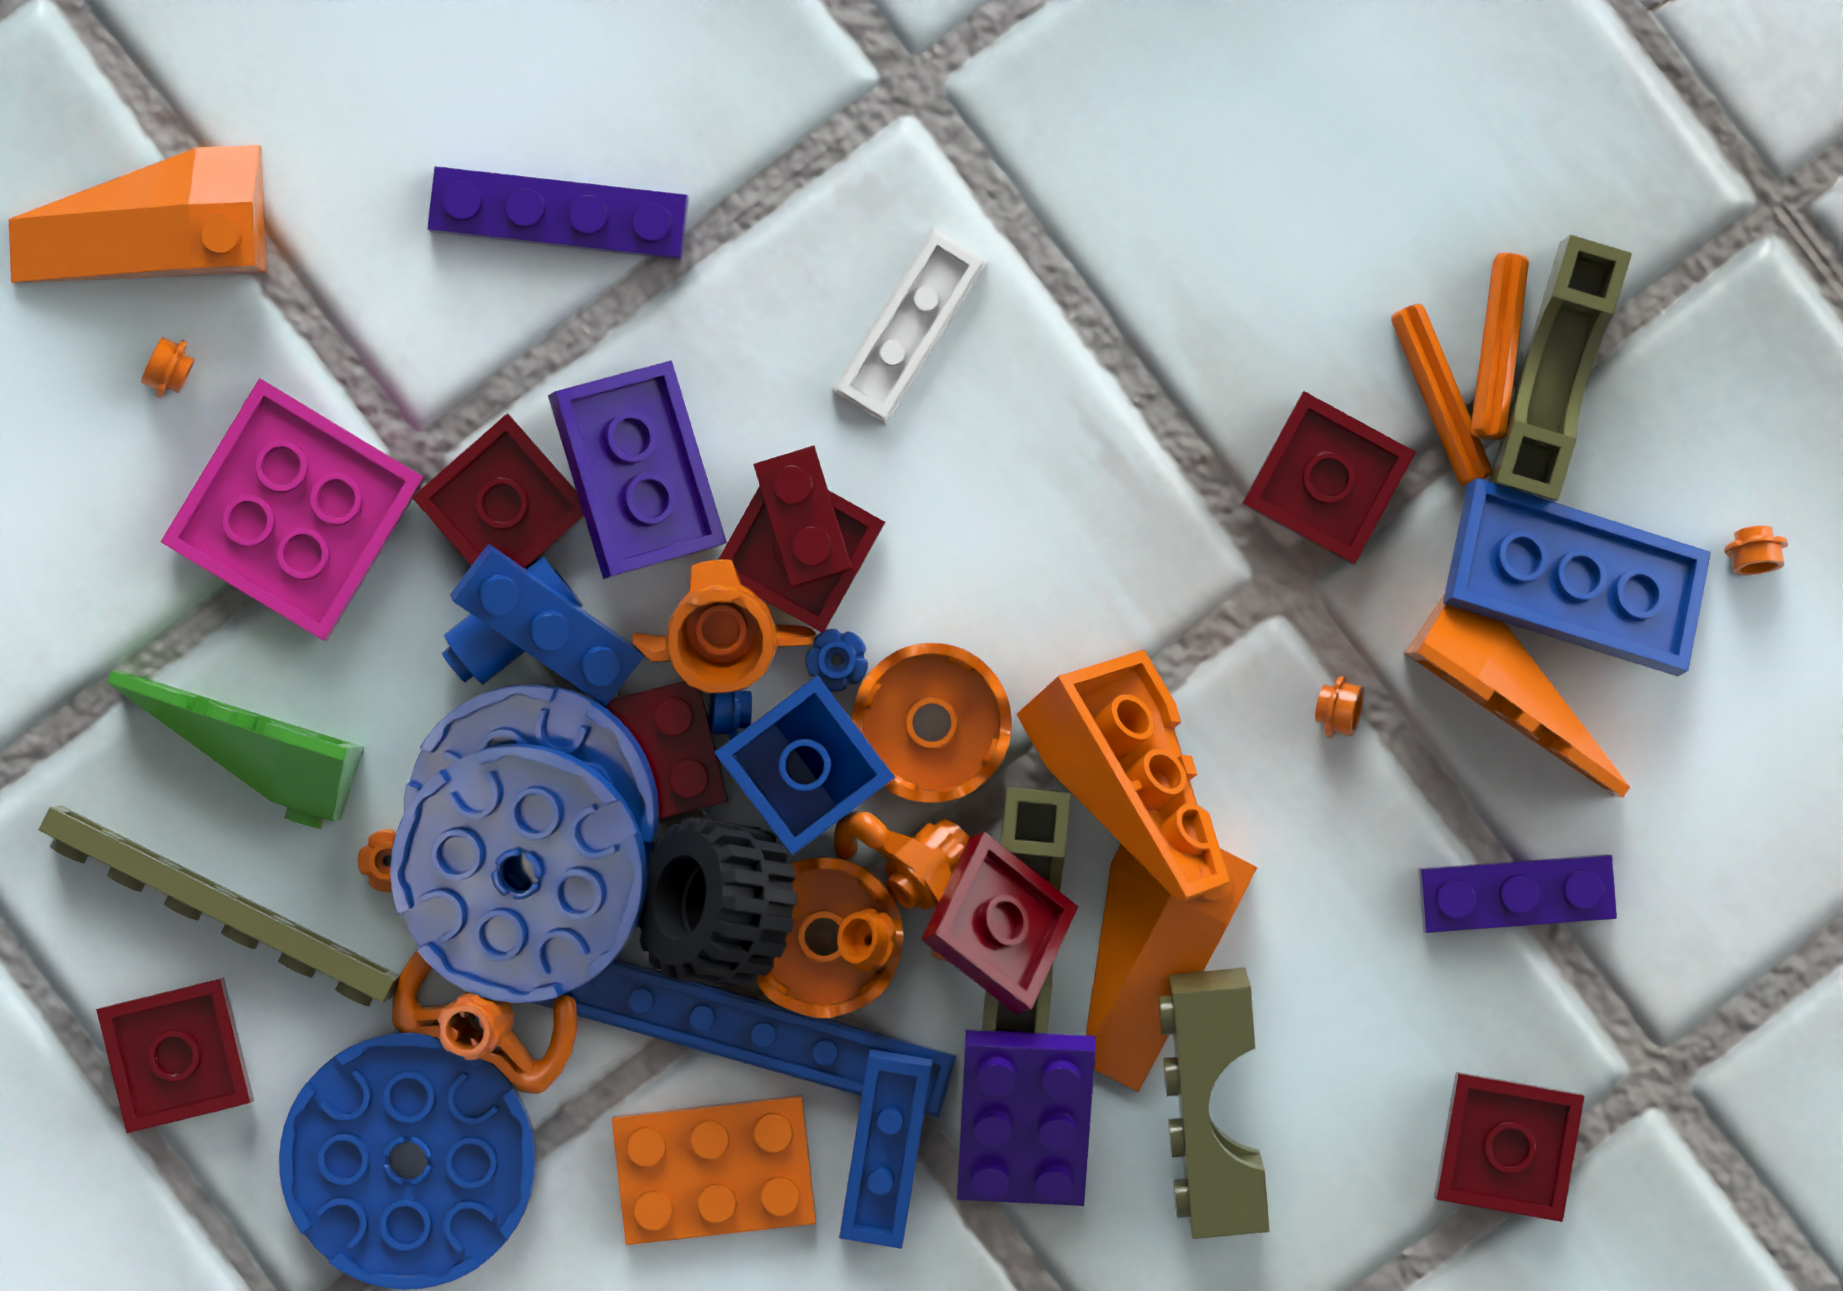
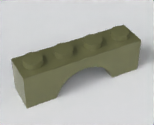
[1488,234,1632,502]
[981,786,1071,1034]
[1158,968,1270,1239]

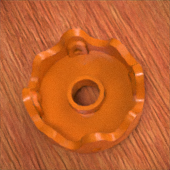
[852,643,1012,803]
[756,856,904,1018]

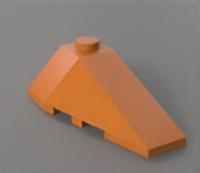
[9,145,266,283]
[1404,593,1630,798]
[1016,650,1230,903]
[1085,844,1257,1092]

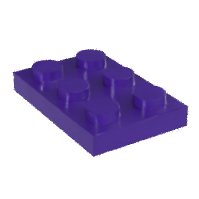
[548,360,727,579]
[957,1030,1095,1206]

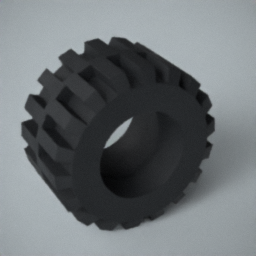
[637,817,797,987]

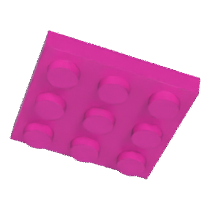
[160,378,426,641]

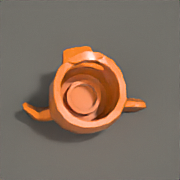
[632,559,817,694]

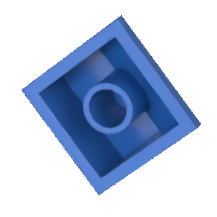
[714,675,895,855]

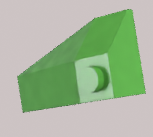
[107,671,364,829]

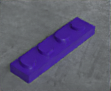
[427,166,689,260]

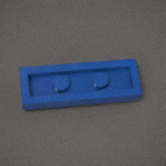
[450,544,644,707]
[839,1049,933,1249]

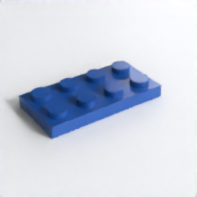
[1443,478,1711,677]

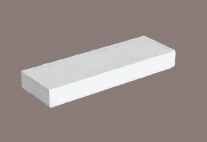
[832,228,987,424]

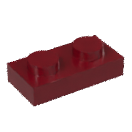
[753,445,852,587]

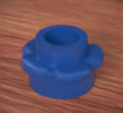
[805,629,868,692]
[709,690,752,741]

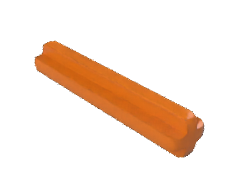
[1471,253,1529,440]
[1391,304,1492,486]

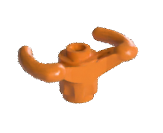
[833,812,969,962]
[391,951,577,1094]

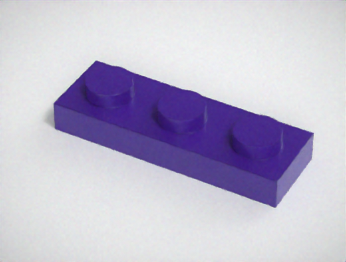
[1419,854,1617,933]

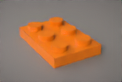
[612,1095,817,1245]

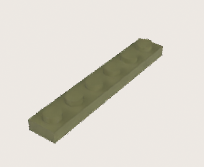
[38,806,400,1006]

